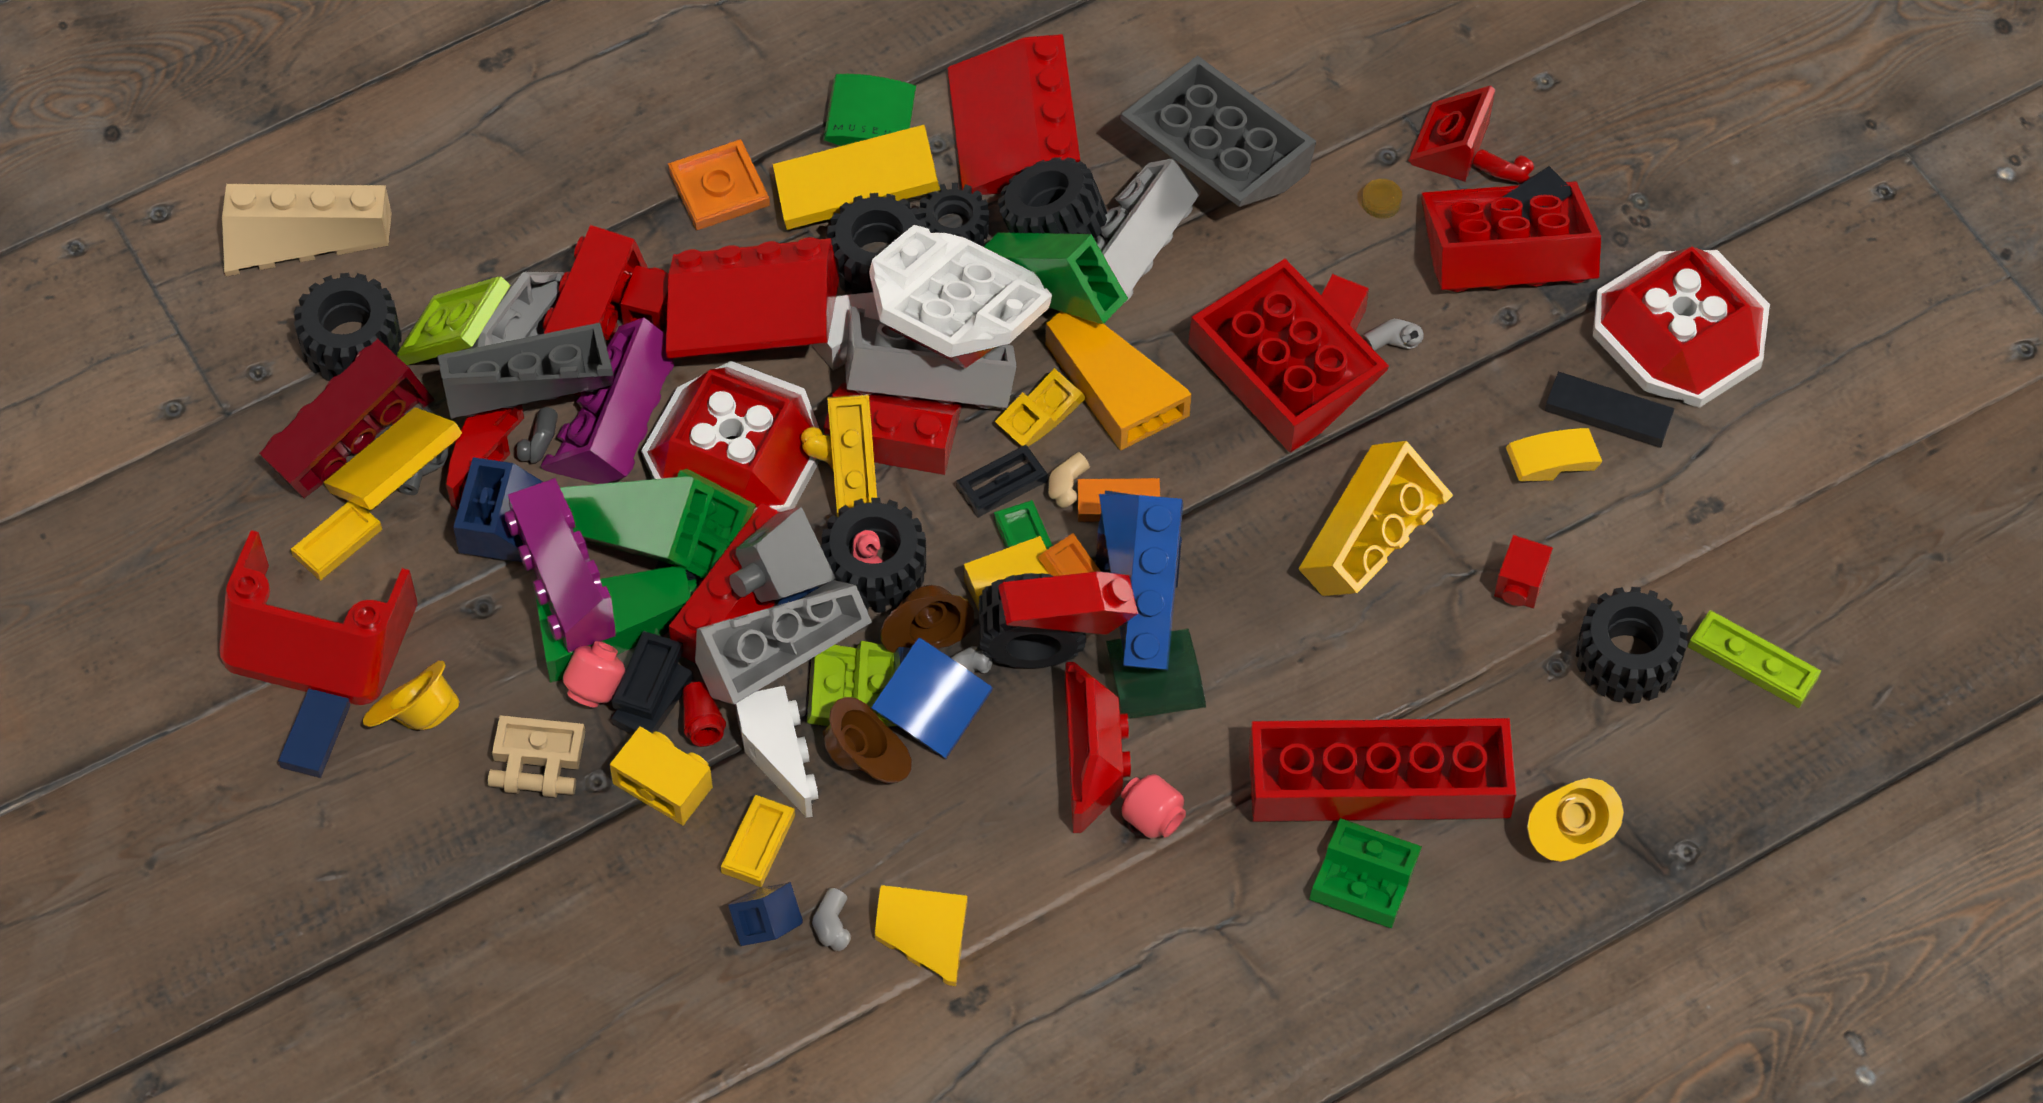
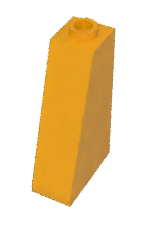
[1046,312,1191,451]

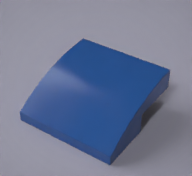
[871,637,993,759]

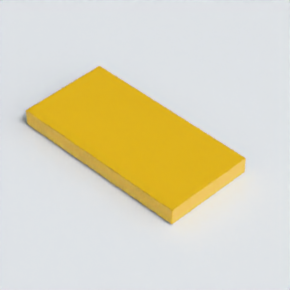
[773,125,940,230]

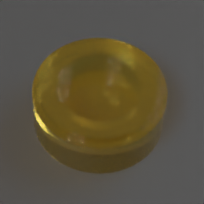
[1362,179,1402,219]

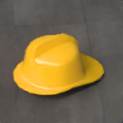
[363,661,460,730]
[1527,778,1624,862]

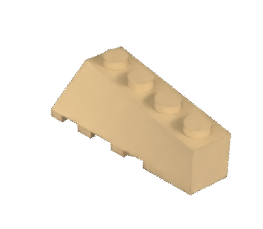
[222,184,392,276]

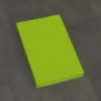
[397,276,511,365]

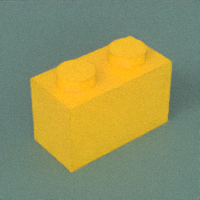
[610,726,713,826]

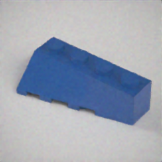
[1099,494,1183,671]

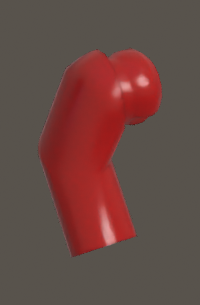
[1473,149,1534,183]

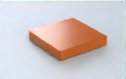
[668,139,770,231]

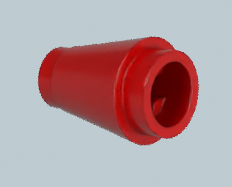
[683,682,726,747]

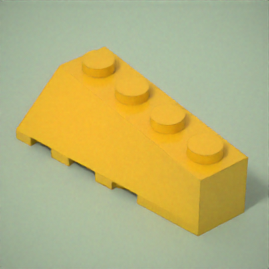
[1299,441,1453,596]

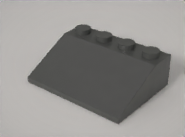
[1120,55,1316,207]

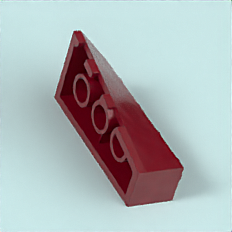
[259,339,434,498]

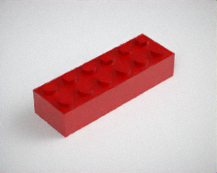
[1249,718,1517,822]

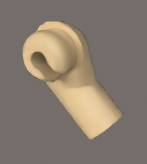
[1048,452,1090,508]

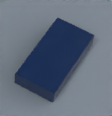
[278,689,351,778]

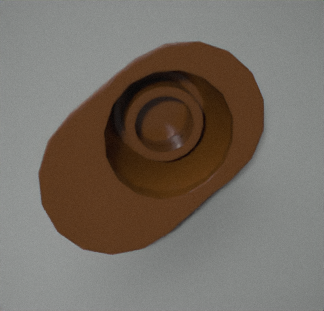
[881,585,974,653]
[822,697,912,783]

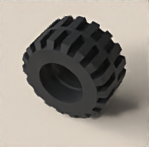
[998,157,1107,238]
[827,193,927,295]
[294,273,402,381]
[821,497,926,613]
[979,573,1086,669]
[1575,587,1688,703]

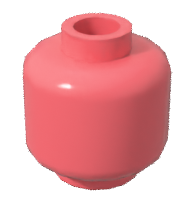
[563,641,625,707]
[1121,774,1186,839]

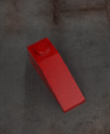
[998,571,1138,635]

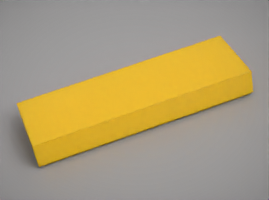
[827,394,877,517]

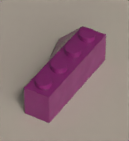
[540,317,674,484]
[504,478,616,653]

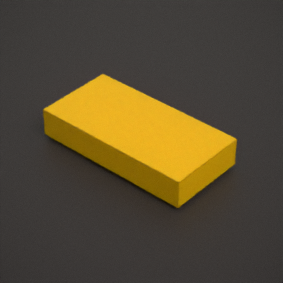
[291,501,382,581]
[721,795,795,887]

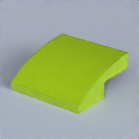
[807,641,896,727]

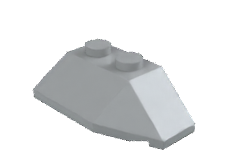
[464,272,564,350]

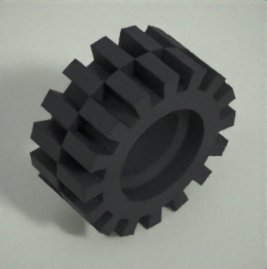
[918,183,989,247]

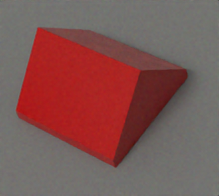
[1408,85,1495,182]

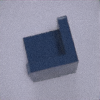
[728,882,803,946]

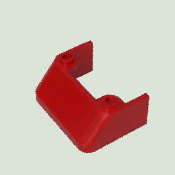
[219,530,418,705]

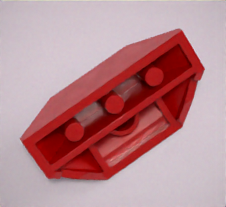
[1065,662,1131,833]

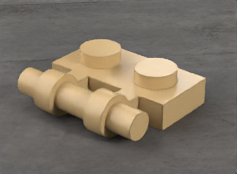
[488,715,585,798]

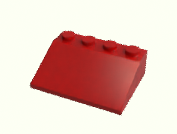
[948,34,1081,195]
[1421,181,1601,292]
[666,237,839,358]
[1188,258,1389,453]

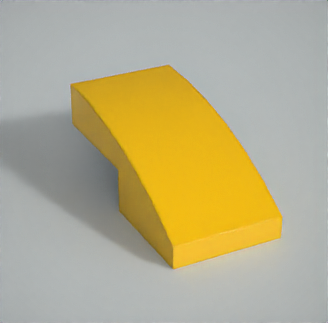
[995,368,1086,447]
[1506,428,1602,481]

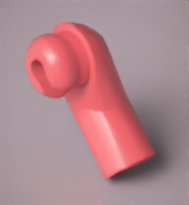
[851,530,884,564]

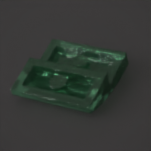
[1106,629,1206,719]

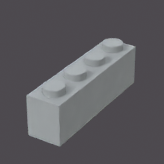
[1094,158,1201,302]
[845,306,1017,409]
[695,580,872,704]

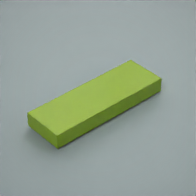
[1688,610,1821,708]

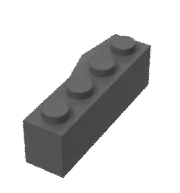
[438,323,613,418]

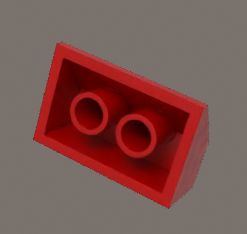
[824,383,962,475]

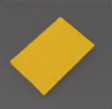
[323,407,462,510]

